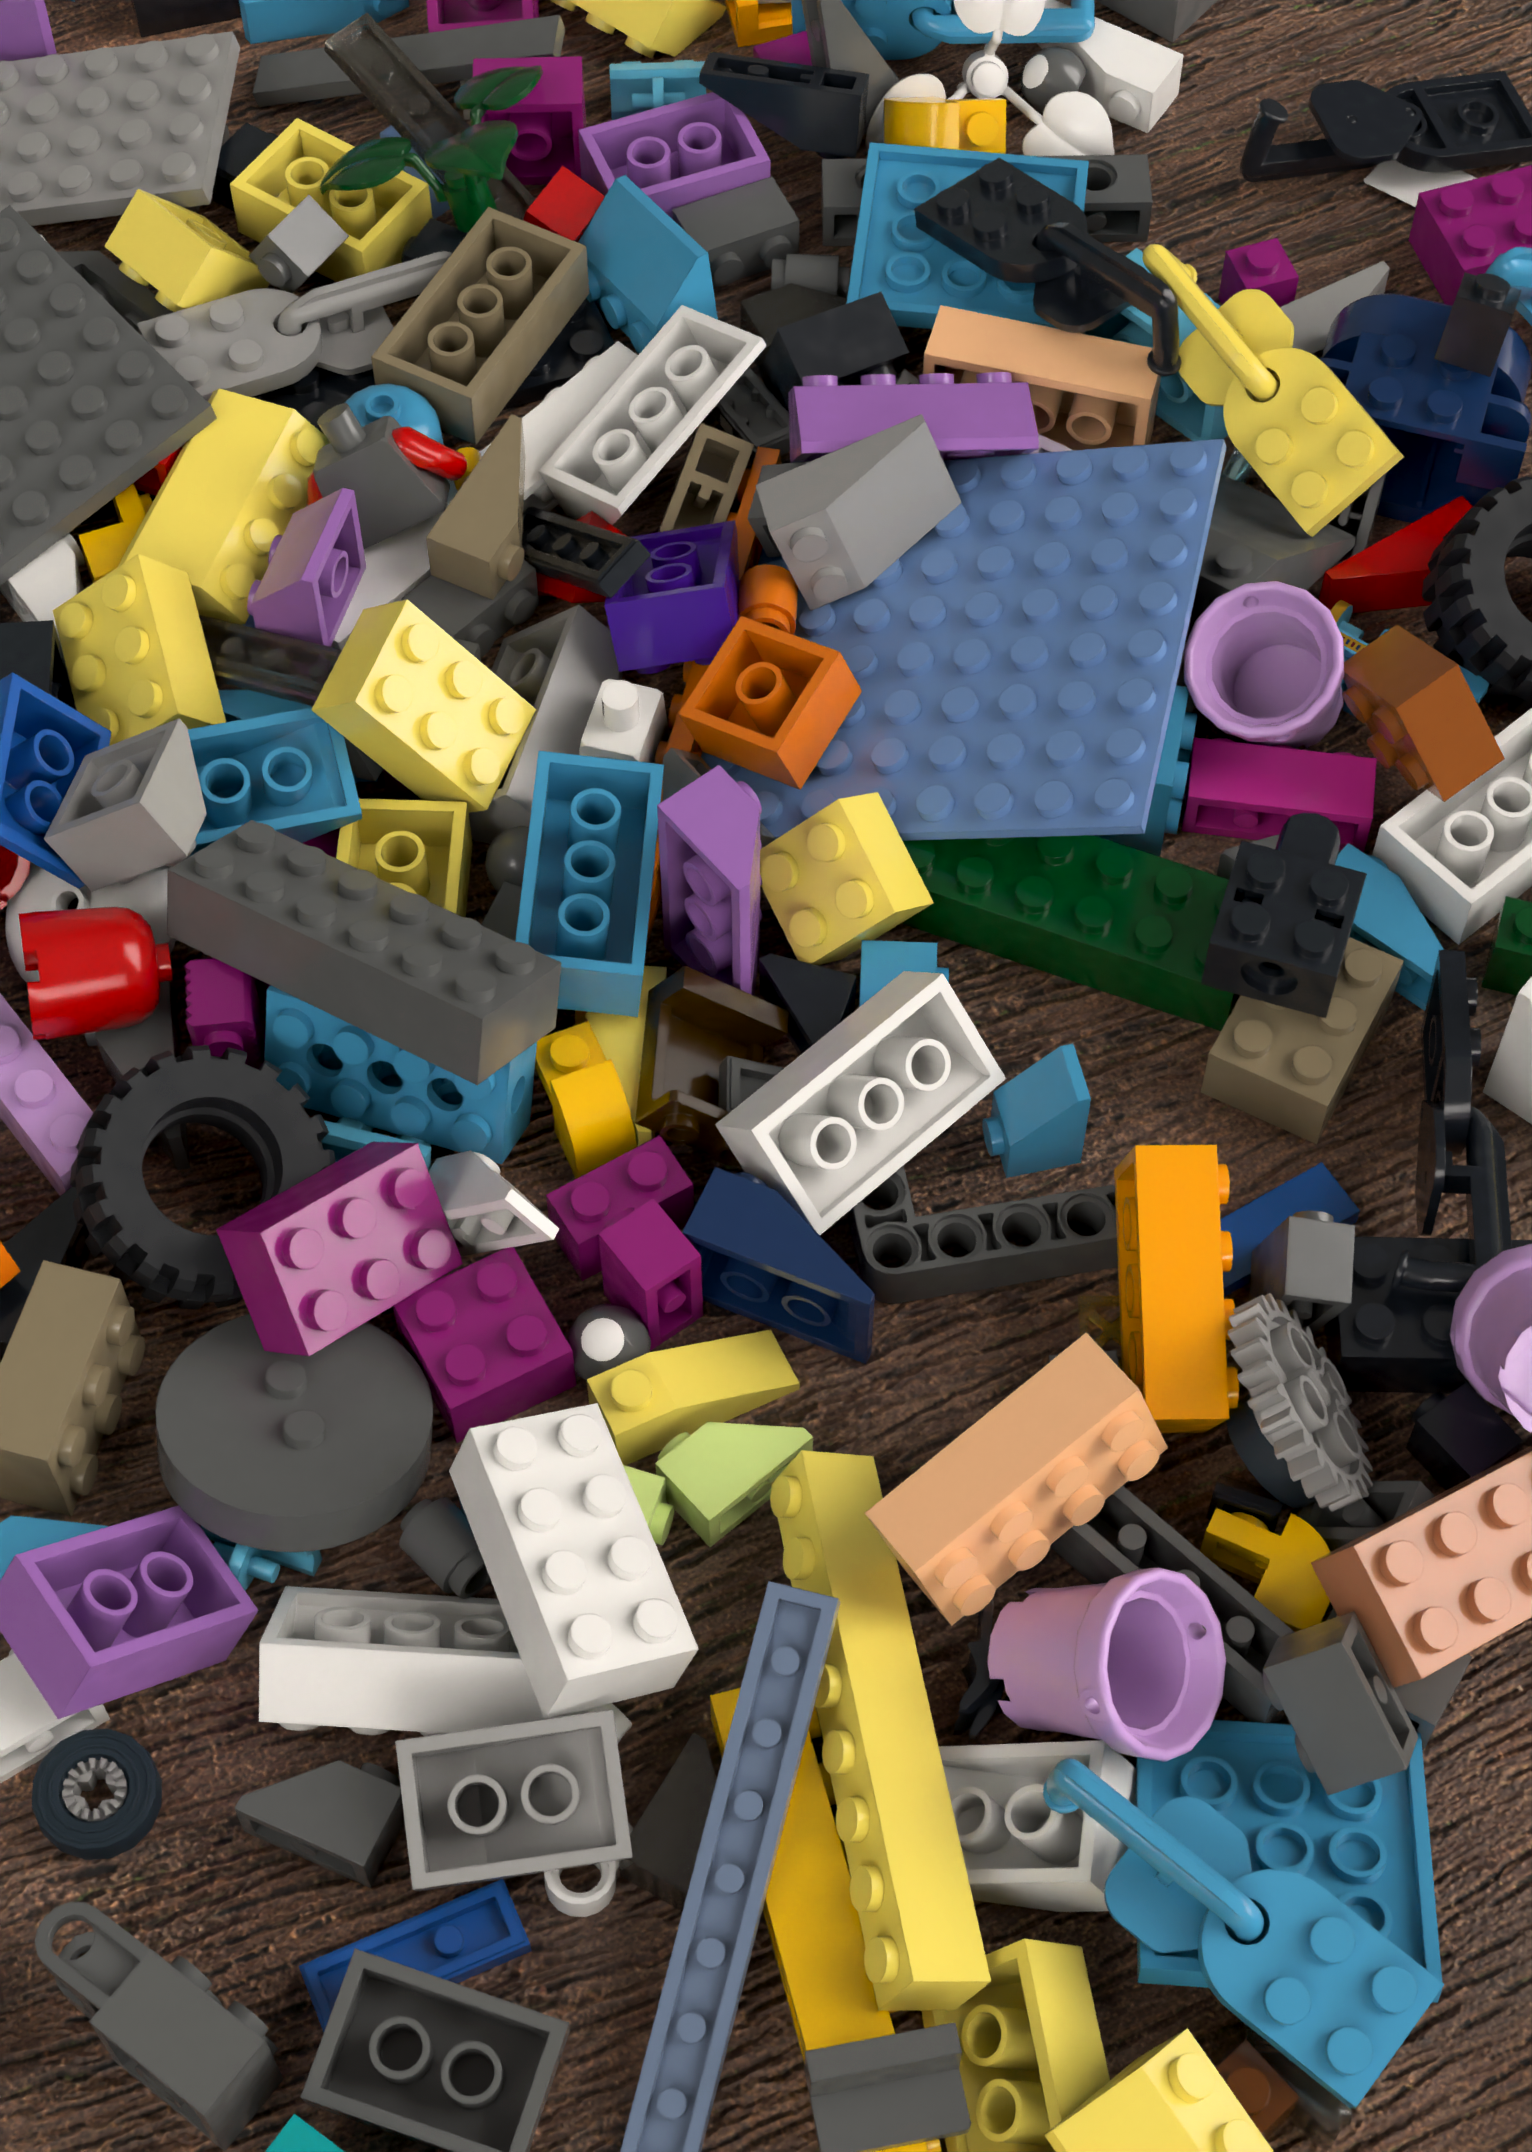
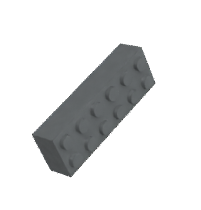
[167,820,561,1085]

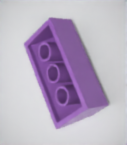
[788,372,1039,463]
[657,765,762,996]

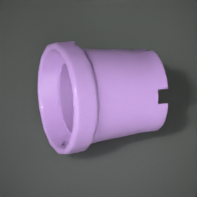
[1184,581,1344,749]
[1450,1244,1532,1433]
[988,1567,1226,1762]

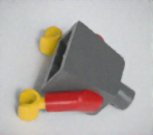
[307,403,482,549]

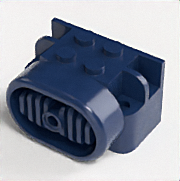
[1318,294,1532,523]

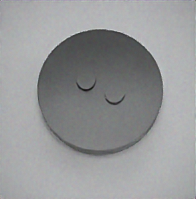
[156,1314,433,1552]

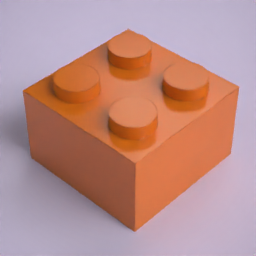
[678,616,862,790]

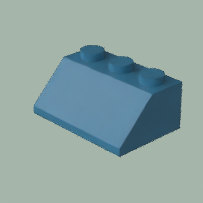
[578,175,718,354]

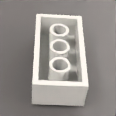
[1372,708,1532,945]
[449,1403,699,1719]

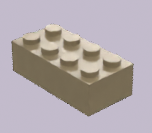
[371,207,589,445]

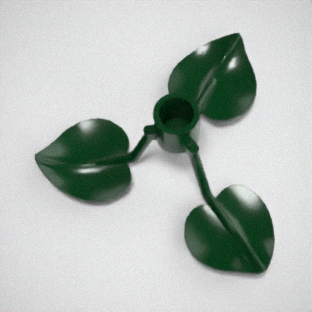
[320,65,543,233]

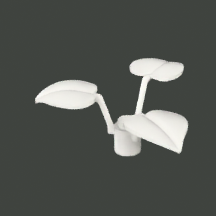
[865,0,1115,156]

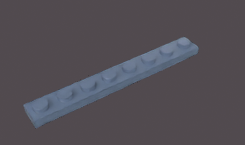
[620,1581,841,2152]

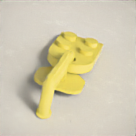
[1142,244,1404,537]

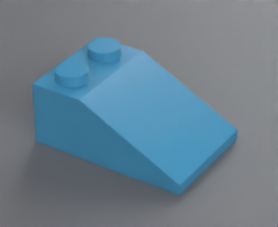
[188,707,362,857]

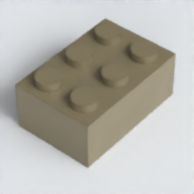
[1201,937,1404,1144]
[0,1260,145,1516]

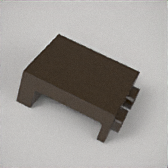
[635,965,789,1167]

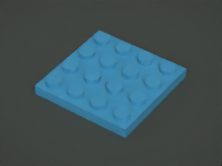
[846,142,1089,329]
[1134,1720,1442,2003]

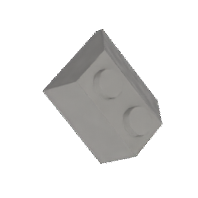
[44,718,207,892]

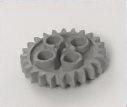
[1228,1293,1373,1512]

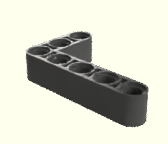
[846,1165,1118,1304]

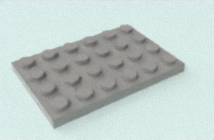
[0,31,240,226]

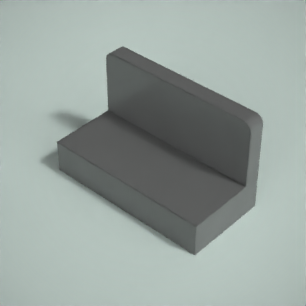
[804,2022,971,2152]

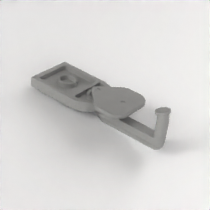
[137,251,452,401]

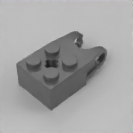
[35,1902,284,2151]

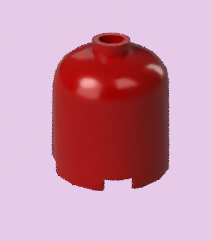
[19,907,172,1040]

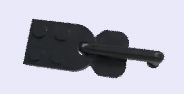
[1240,71,1532,182]
[914,157,1182,376]
[1391,950,1512,1292]

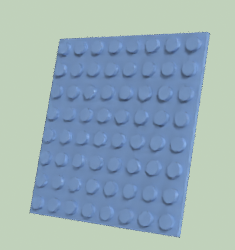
[701,439,1227,841]

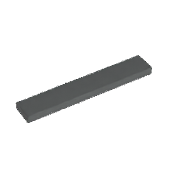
[252,15,565,107]

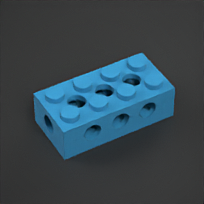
[265,985,537,1165]

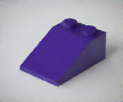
[604,520,739,674]

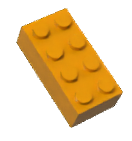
[1114,1145,1239,1433]

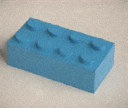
[515,751,664,1017]

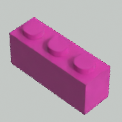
[1182,737,1377,853]

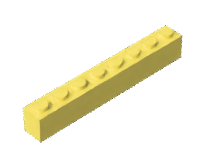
[770,1450,991,2011]

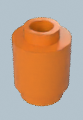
[738,564,798,635]

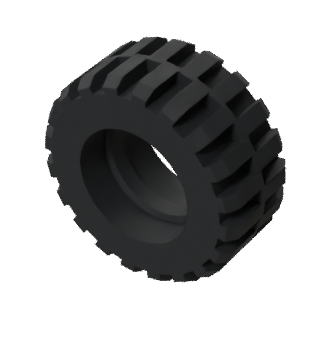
[1422,476,1532,715]
[70,1045,335,1310]

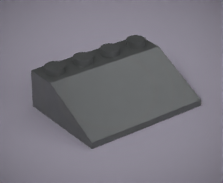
[1190,474,1356,622]

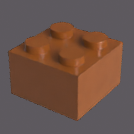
[1342,624,1505,802]

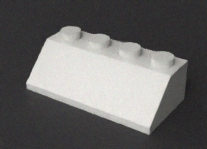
[538,305,767,525]
[715,971,1006,1236]
[259,1586,544,1737]

